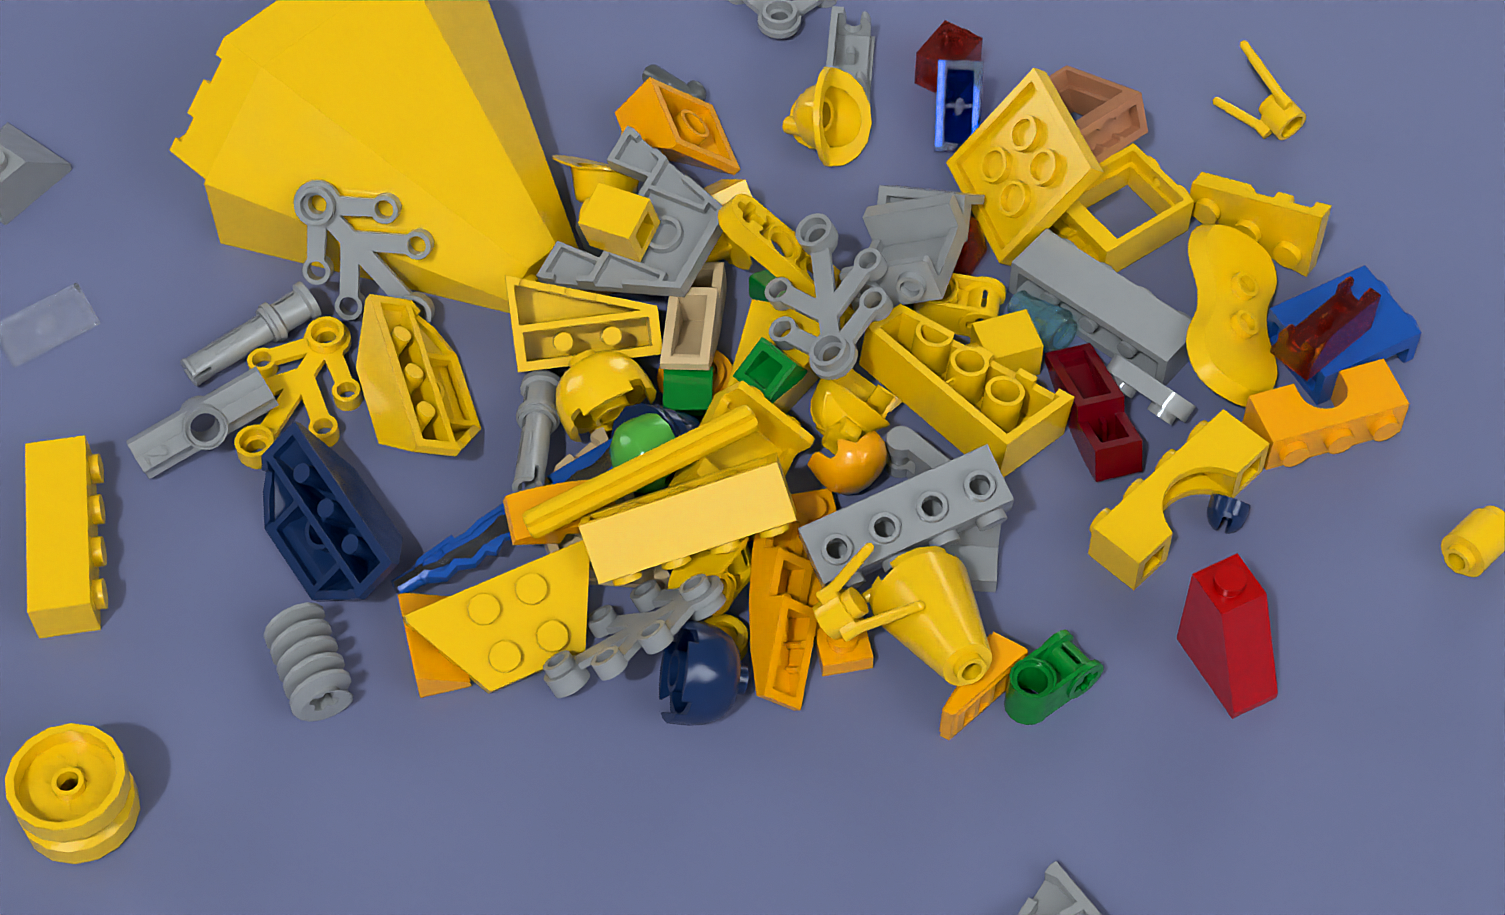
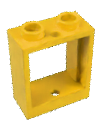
[1050,143,1194,273]

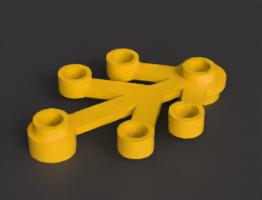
[234,316,363,469]

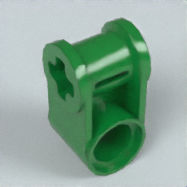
[1004,629,1104,725]

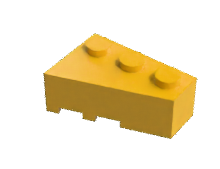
[505,275,662,372]

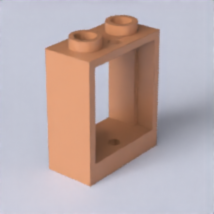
[1049,65,1148,163]

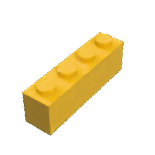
[25,435,108,639]
[578,452,797,586]

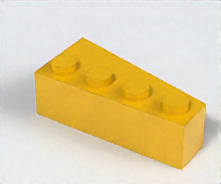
[859,304,1074,477]

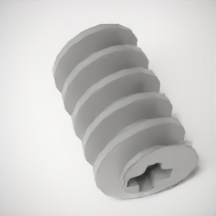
[264,602,353,722]

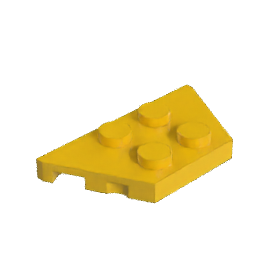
[403,540,590,694]

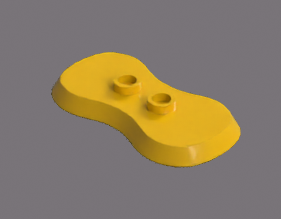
[1186,224,1278,407]

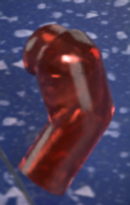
[953,216,988,276]

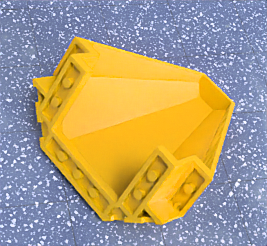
[169,0,578,313]

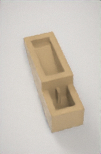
[660,262,727,370]

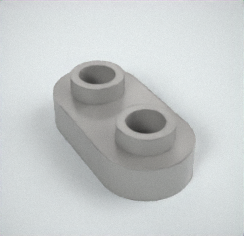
[1106,353,1196,425]

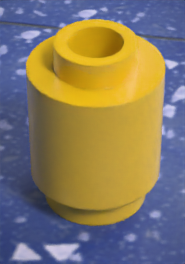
[1441,505,1505,577]

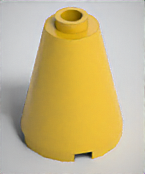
[869,546,992,686]

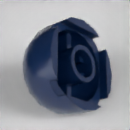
[659,619,749,726]

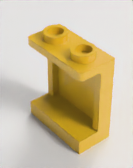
[669,381,815,543]

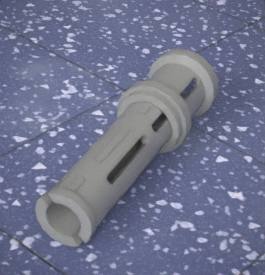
[180,281,322,387]
[512,370,560,493]

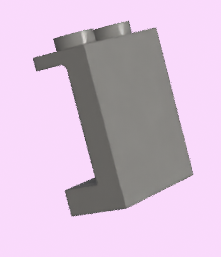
[839,192,969,312]

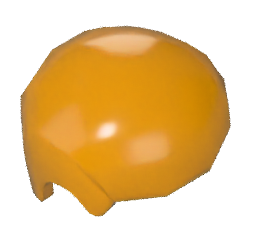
[807,430,888,495]

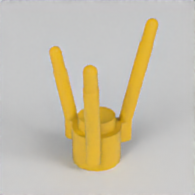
[1213,40,1307,140]
[813,542,925,642]

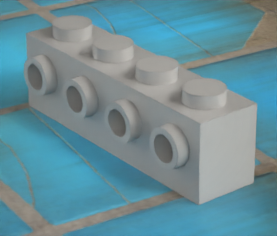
[798,444,1014,590]

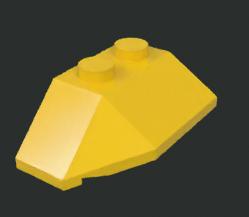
[356,294,481,456]

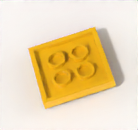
[946,68,1103,266]

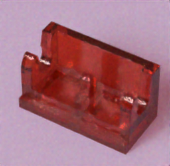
[1270,276,1381,381]

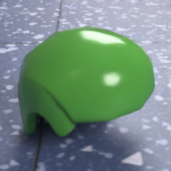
[609,413,675,495]

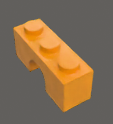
[1242,358,1409,470]

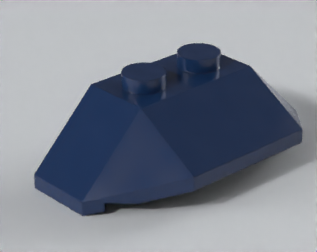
[261,421,403,602]

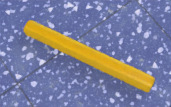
[522,405,759,538]

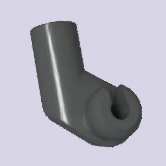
[642,64,706,101]

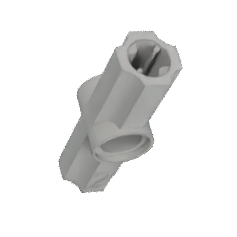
[126,367,279,479]

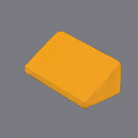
[398,593,471,698]

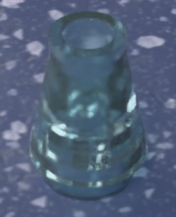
[1007,290,1078,351]

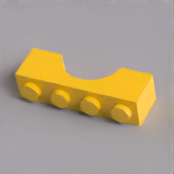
[1088,409,1270,591]

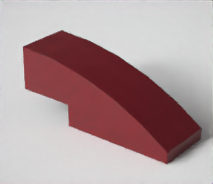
[1045,343,1142,482]

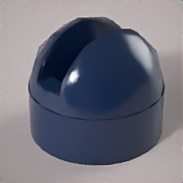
[1207,493,1251,534]

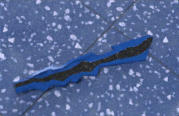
[391,438,613,594]

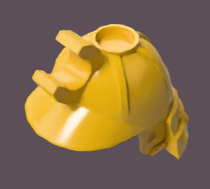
[810,356,902,455]

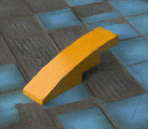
[749,510,817,711]

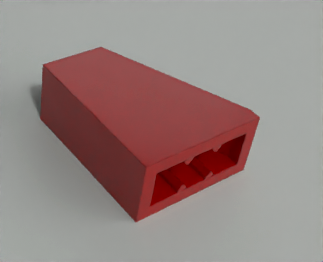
[1176,553,1278,719]

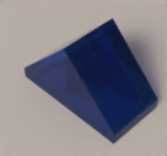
[934,59,984,152]

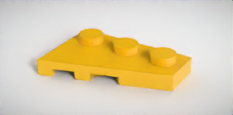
[1190,172,1332,277]

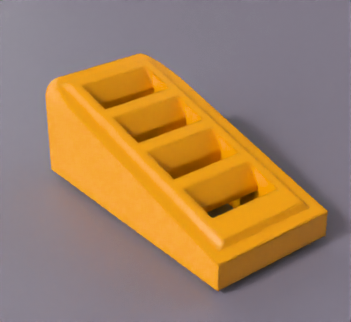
[939,631,1028,740]

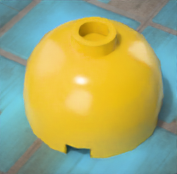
[556,350,657,442]

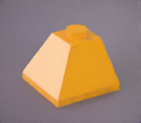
[614,77,740,175]

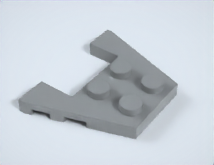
[536,126,723,297]

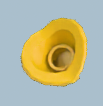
[782,66,872,167]

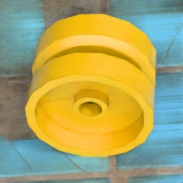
[5,723,140,864]

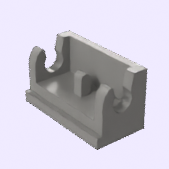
[826,6,875,103]

